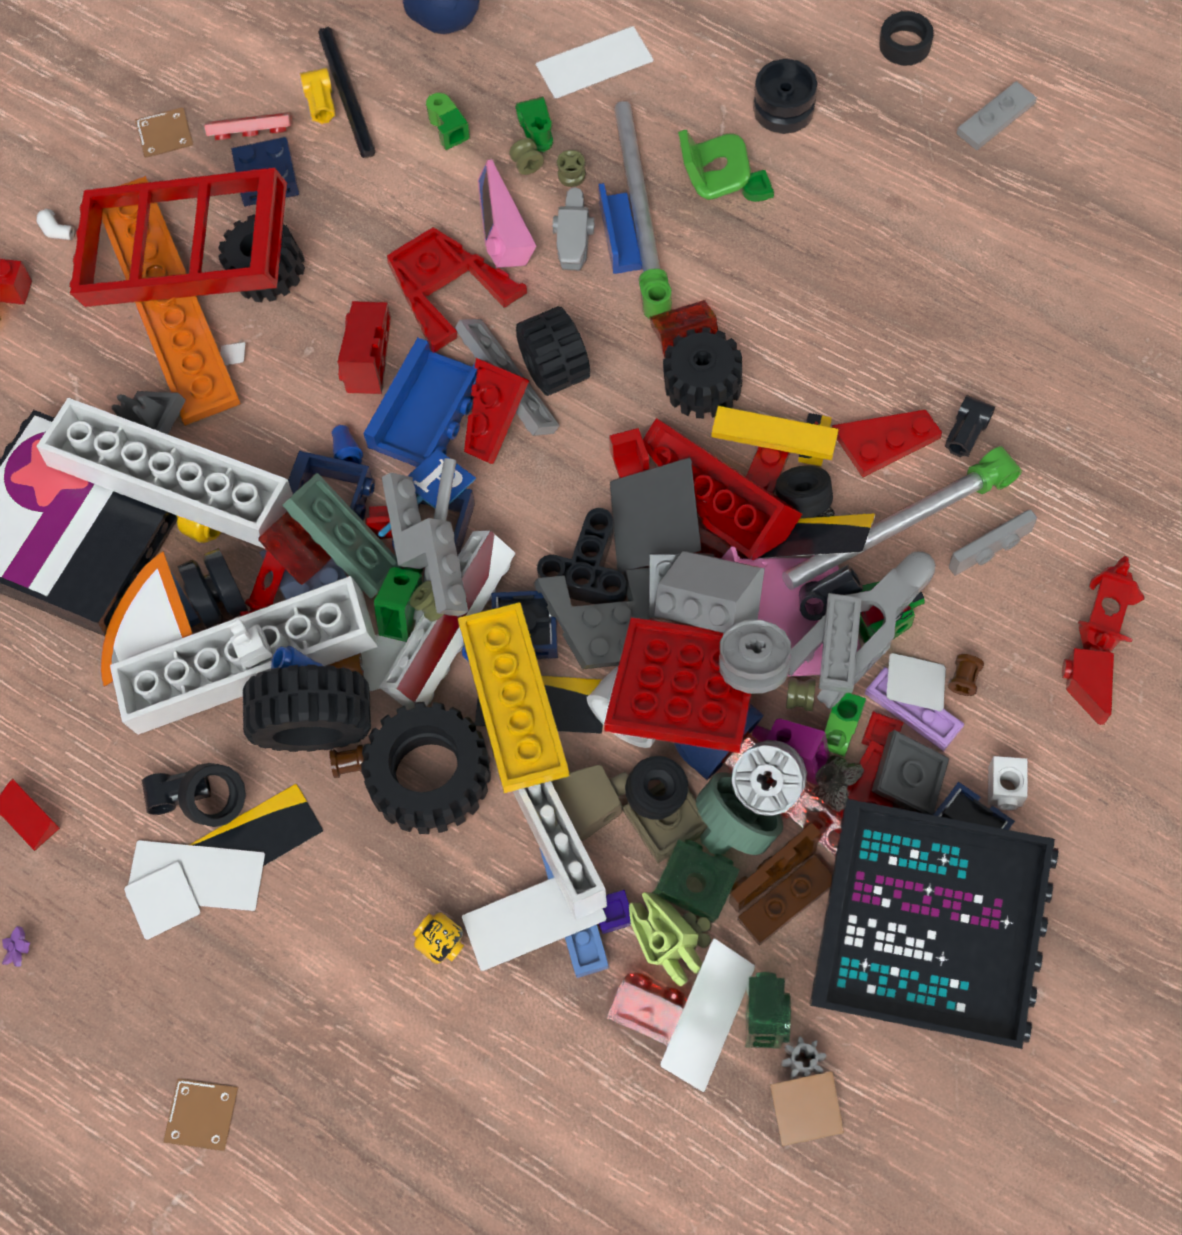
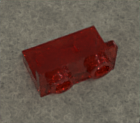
[650,300,718,357]
[258,511,332,585]
[607,972,687,1045]

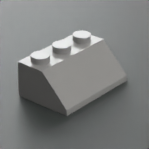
[654,551,765,633]

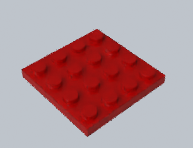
[604,617,752,753]

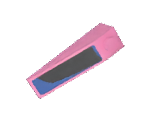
[478,160,536,268]

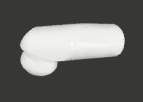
[37,209,75,240]

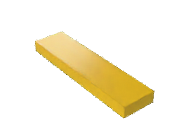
[711,406,839,461]

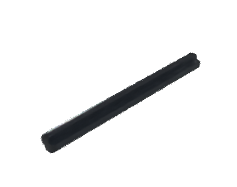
[318,26,375,158]

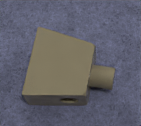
[551,765,628,842]

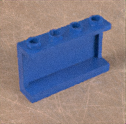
[363,337,477,467]

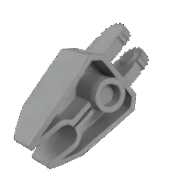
[553,187,594,271]

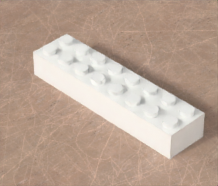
[36,398,293,549]
[110,576,378,735]

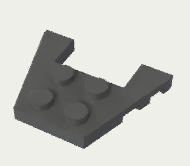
[534,568,650,670]

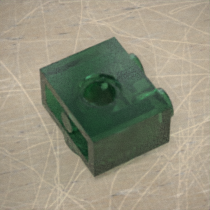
[652,839,740,923]
[745,972,791,1049]

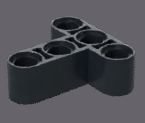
[537,508,626,604]

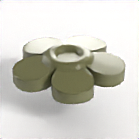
[683,913,712,950]

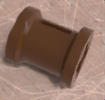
[948,654,984,696]
[329,745,365,778]

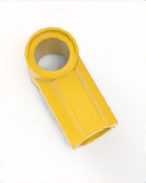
[300,68,335,124]

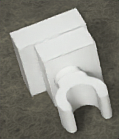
[227,619,273,669]

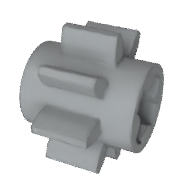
[782,1037,826,1080]

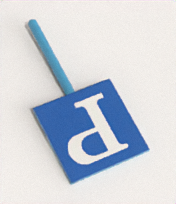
[379,449,476,537]

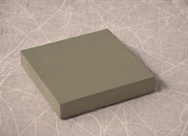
[622,782,708,864]

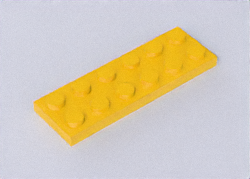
[458,602,569,793]

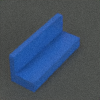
[598,183,642,274]

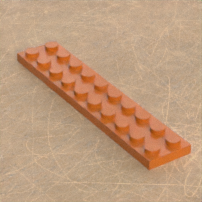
[102,176,241,426]

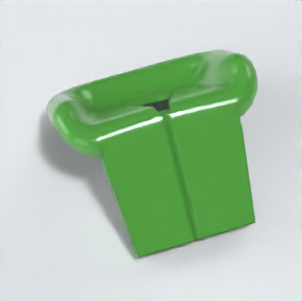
[678,129,751,200]

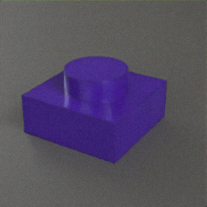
[599,890,632,934]

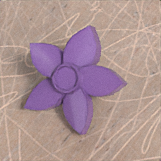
[2,926,30,967]

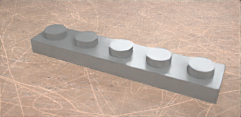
[455,319,560,436]

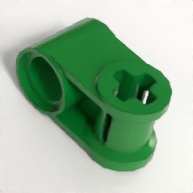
[515,96,553,152]

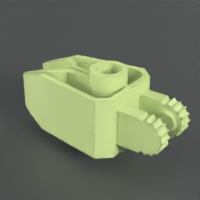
[629,892,703,986]

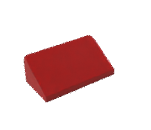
[0,779,60,851]

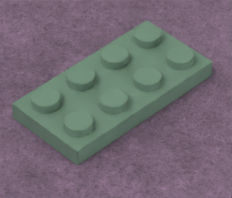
[282,473,402,599]

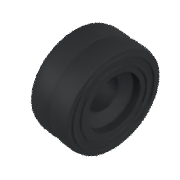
[775,465,833,518]
[625,756,688,820]

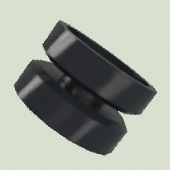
[753,59,818,134]
[178,548,248,629]

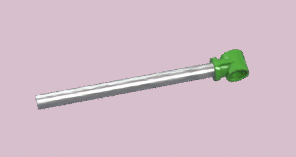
[614,101,672,321]
[782,446,1022,590]

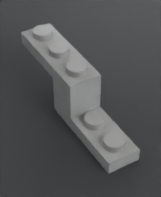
[382,473,468,616]

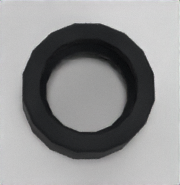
[879,11,934,66]
[178,763,246,827]

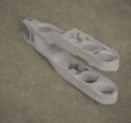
[788,551,936,709]

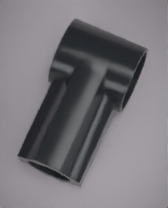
[945,395,995,457]
[799,565,863,621]
[142,772,211,815]

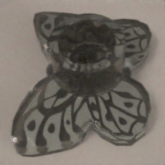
[804,755,864,812]

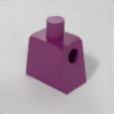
[750,718,830,785]

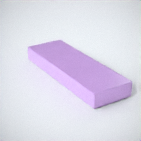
[865,667,964,751]

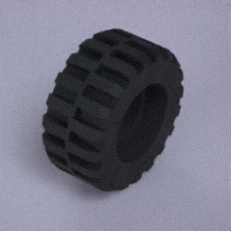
[243,665,371,752]
[361,702,491,834]

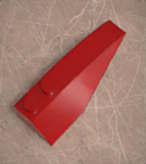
[643,418,802,560]

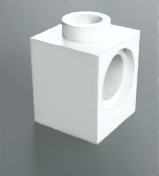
[988,756,1028,810]

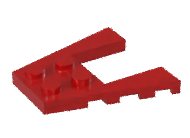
[387,227,527,353]

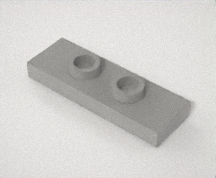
[957,81,1037,150]
[949,510,1037,576]
[819,593,862,693]

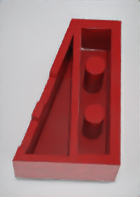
[337,301,391,394]

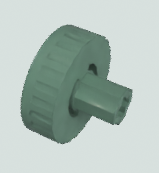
[696,772,783,856]

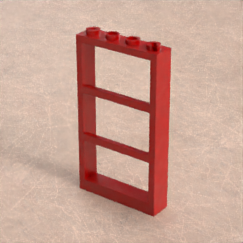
[69,168,287,307]

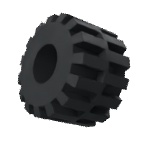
[218,214,305,302]
[516,306,590,396]
[663,327,742,419]

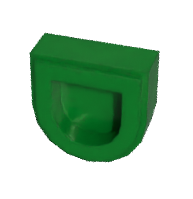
[741,170,774,202]

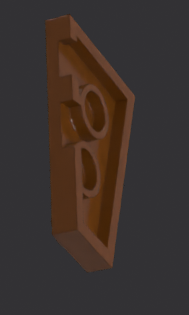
[729,823,821,913]

